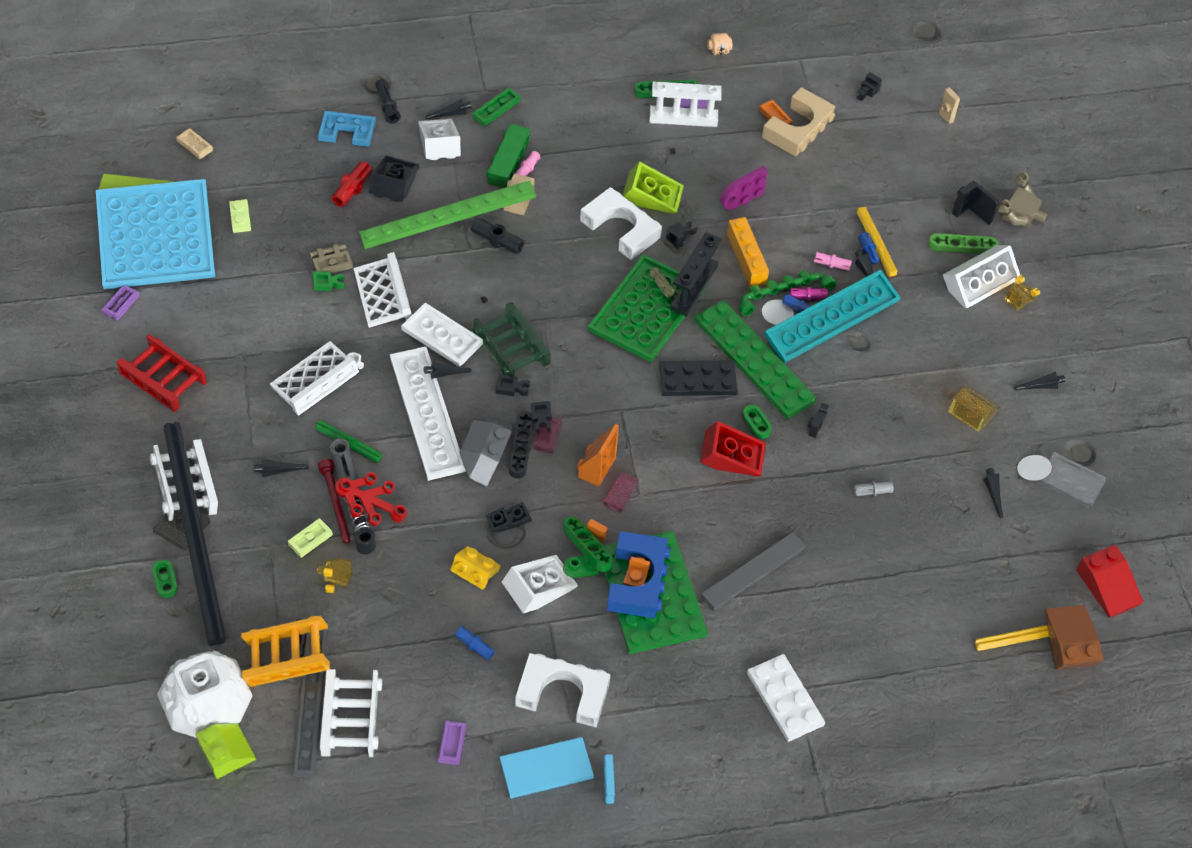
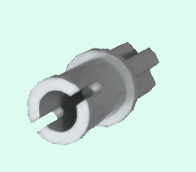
[854,481,893,497]

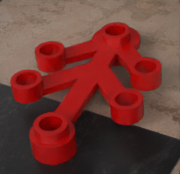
[335,472,407,526]

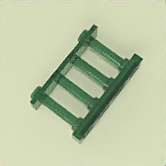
[473,302,550,376]

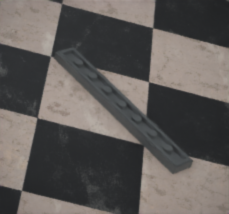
[293,621,329,777]

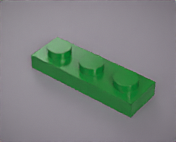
[472,88,521,127]

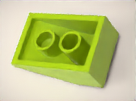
[623,161,684,214]

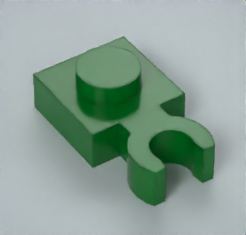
[312,271,345,291]

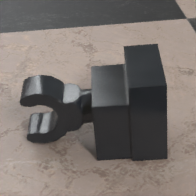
[856,72,882,101]
[666,221,698,249]

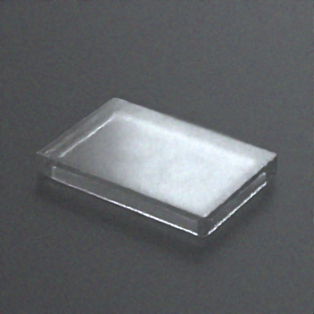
[1038,452,1107,509]

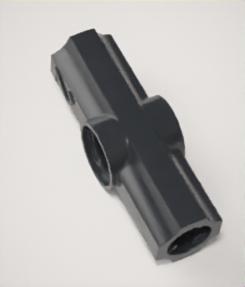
[471,218,525,254]

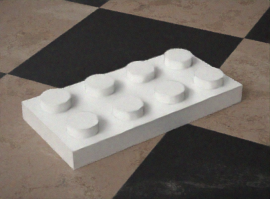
[401,303,483,367]
[747,654,825,742]

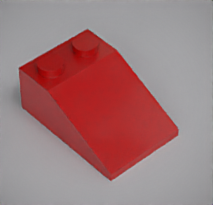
[700,421,766,477]
[1076,545,1143,618]

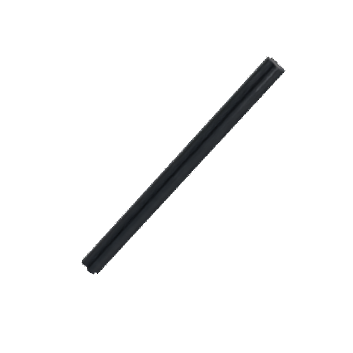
[163,422,226,646]

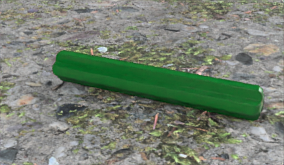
[315,420,382,463]

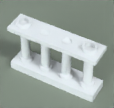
[650,82,721,127]
[150,439,218,521]
[320,669,382,757]

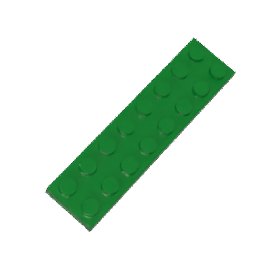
[694,300,817,420]

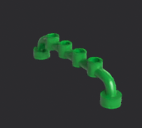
[739,270,837,316]

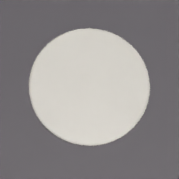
[762,300,794,325]
[1017,455,1052,481]

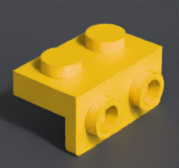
[451,546,501,590]

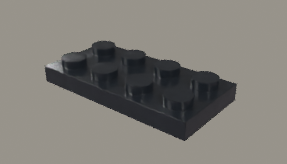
[659,360,738,396]

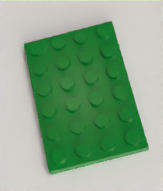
[588,254,706,363]
[596,530,708,654]

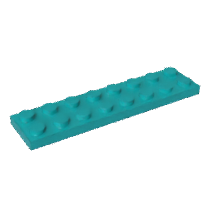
[764,269,901,364]

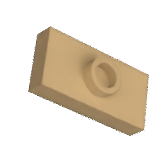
[939,88,960,124]
[176,128,213,159]

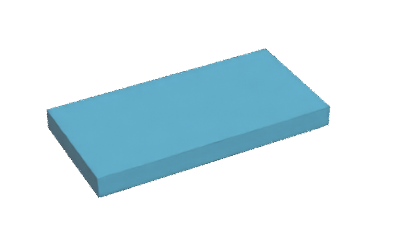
[500,737,594,799]

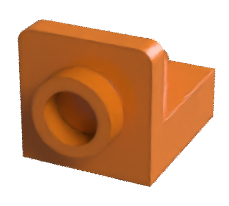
[623,557,650,586]

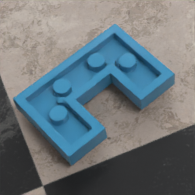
[318,111,376,147]

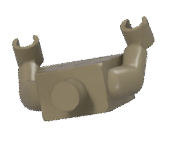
[998,172,1048,227]

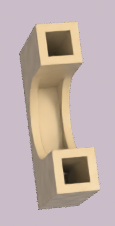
[762,87,835,157]

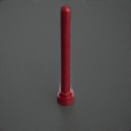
[317,459,350,543]

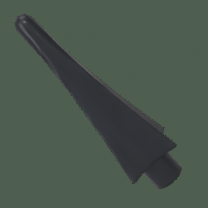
[426,99,472,119]
[855,250,873,277]
[423,361,472,379]
[1014,371,1065,390]
[254,459,309,477]
[984,468,1003,518]

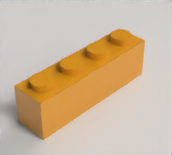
[727,217,769,288]

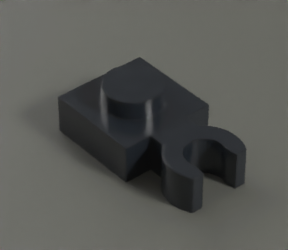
[496,374,530,396]
[531,401,552,434]
[808,403,829,438]

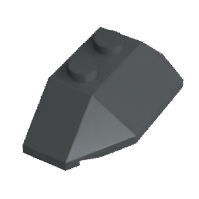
[459,417,512,488]

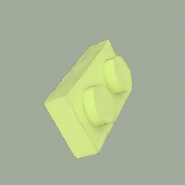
[229,199,251,233]
[288,518,333,558]

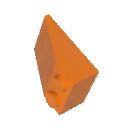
[577,424,619,487]

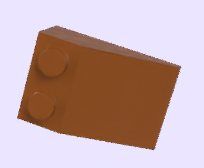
[1044,605,1103,669]

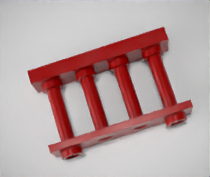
[116,334,207,413]

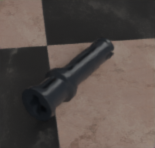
[375,79,401,123]

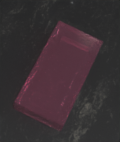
[534,417,562,454]
[604,472,639,512]

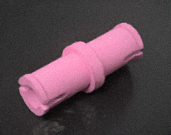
[515,151,541,176]
[814,251,852,271]

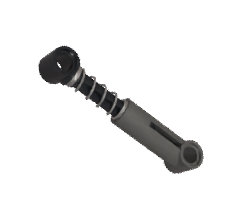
[330,439,376,554]

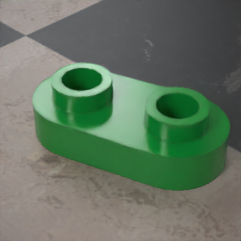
[742,405,772,439]
[563,556,601,578]
[152,560,178,598]

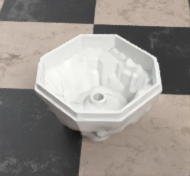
[157,651,253,738]

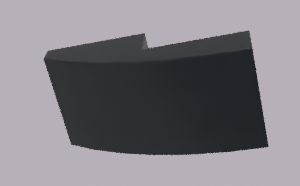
[486,502,532,533]

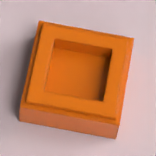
[587,519,608,543]

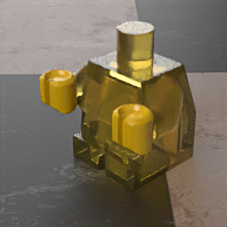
[1004,275,1040,311]
[316,558,353,593]

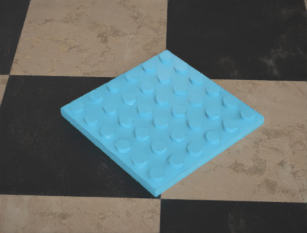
[96,179,215,289]

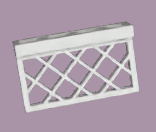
[354,252,412,328]
[270,341,359,416]

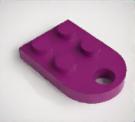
[720,165,768,210]

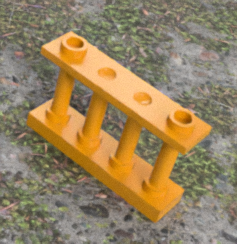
[241,616,330,687]

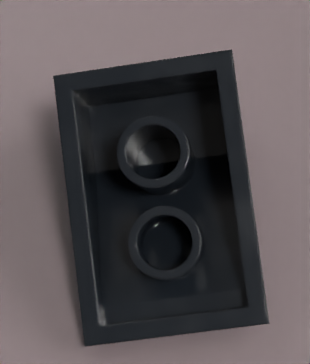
[369,156,419,202]

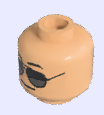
[707,33,732,55]

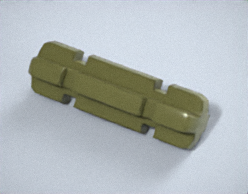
[650,267,675,298]

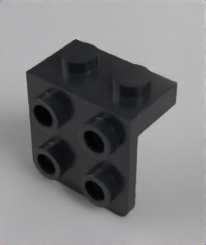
[952,180,999,224]

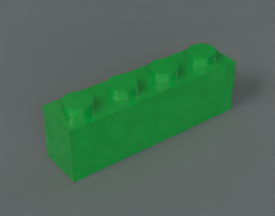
[486,124,530,188]

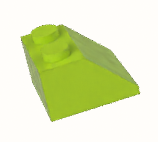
[195,724,256,779]

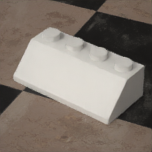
[943,245,1020,308]

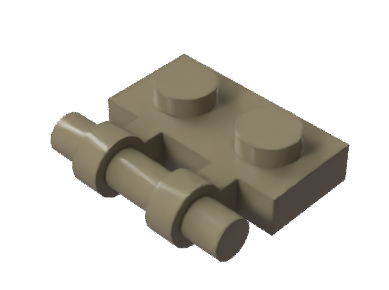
[309,244,353,274]

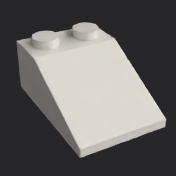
[418,119,461,160]
[502,555,578,613]

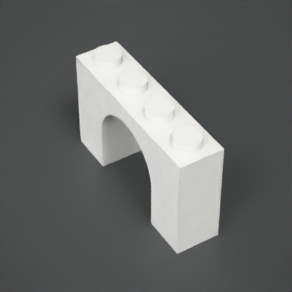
[580,187,662,261]
[515,653,610,728]

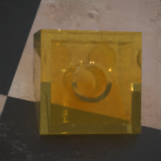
[948,387,1000,432]

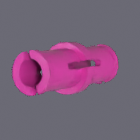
[790,287,828,301]

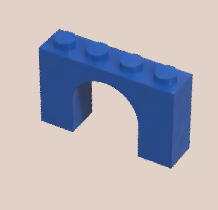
[607,531,670,618]

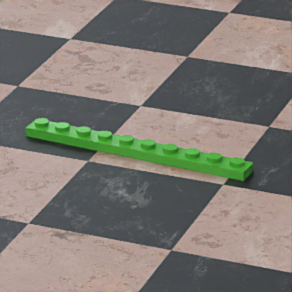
[359,180,536,249]

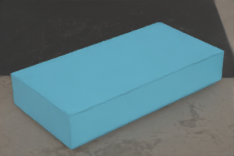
[603,755,615,804]

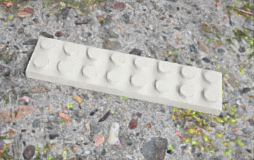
[390,347,466,481]

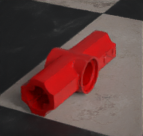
[331,161,372,208]

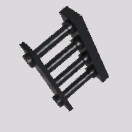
[670,232,722,317]

